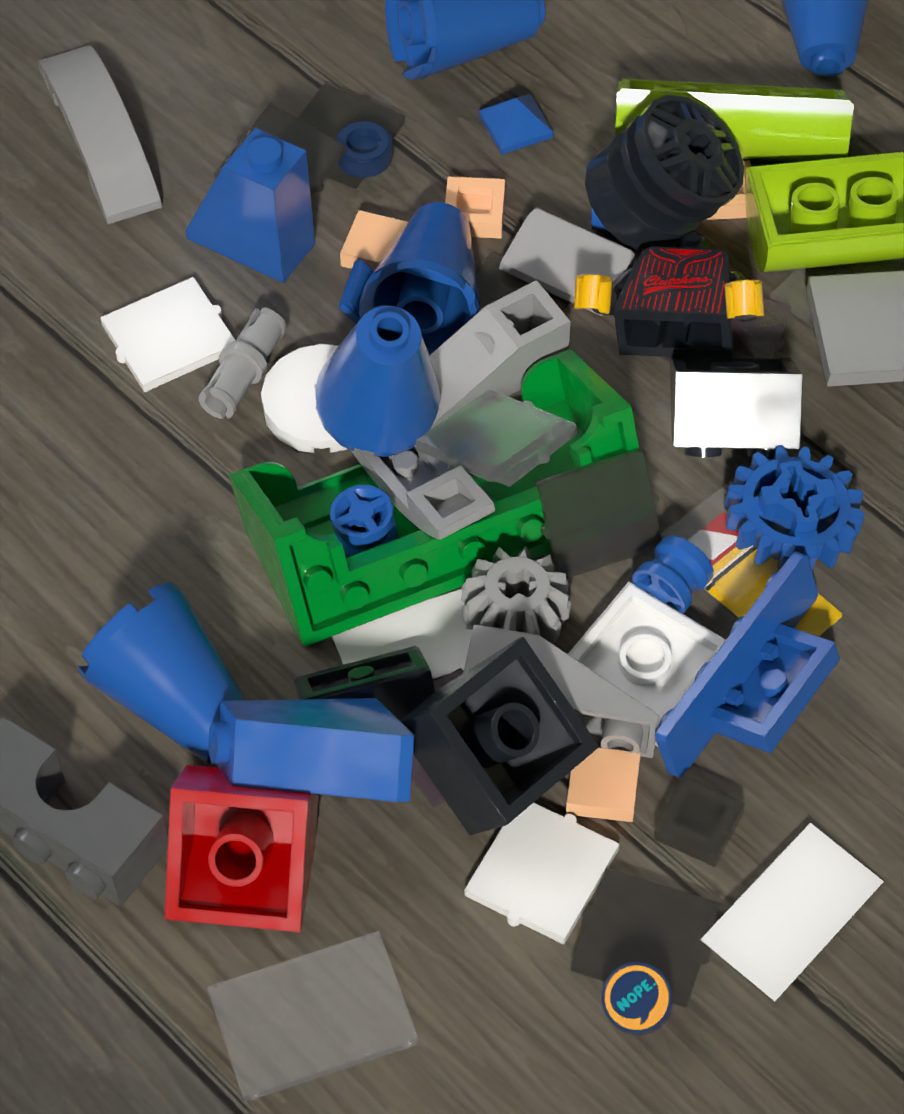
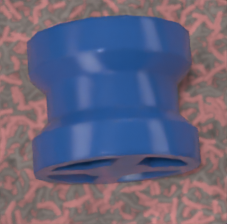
[330,485,398,558]
[632,535,714,614]

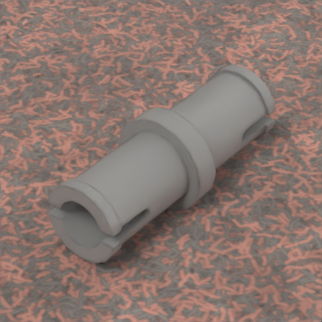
[198,308,287,419]

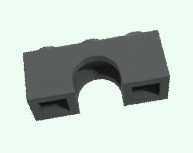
[0,716,168,908]

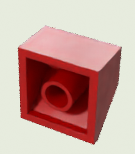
[164,765,318,932]

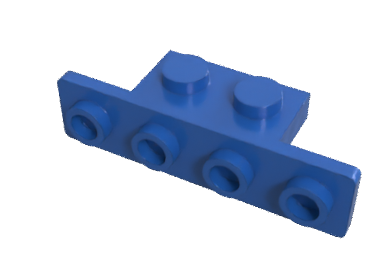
[655,552,840,778]

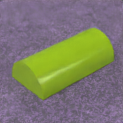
[615,79,853,163]
[745,152,904,273]

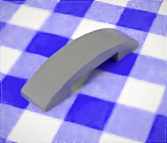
[37,45,162,224]
[314,384,495,540]

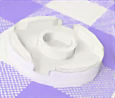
[261,344,347,453]

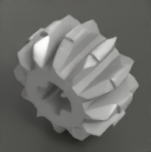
[461,545,571,644]

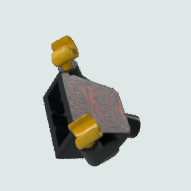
[574,233,764,360]

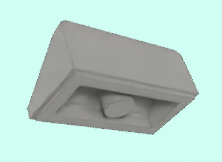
[499,208,635,316]

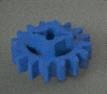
[724,446,865,573]

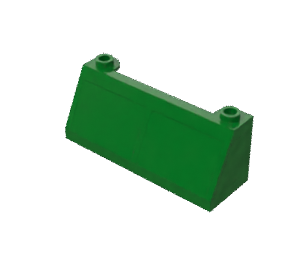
[229,349,652,647]

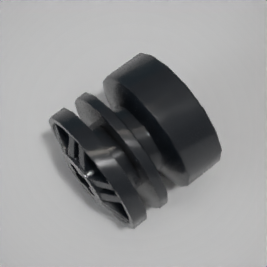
[585,95,744,252]

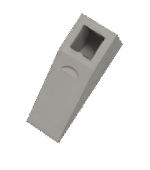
[424,280,571,439]
[463,624,659,758]

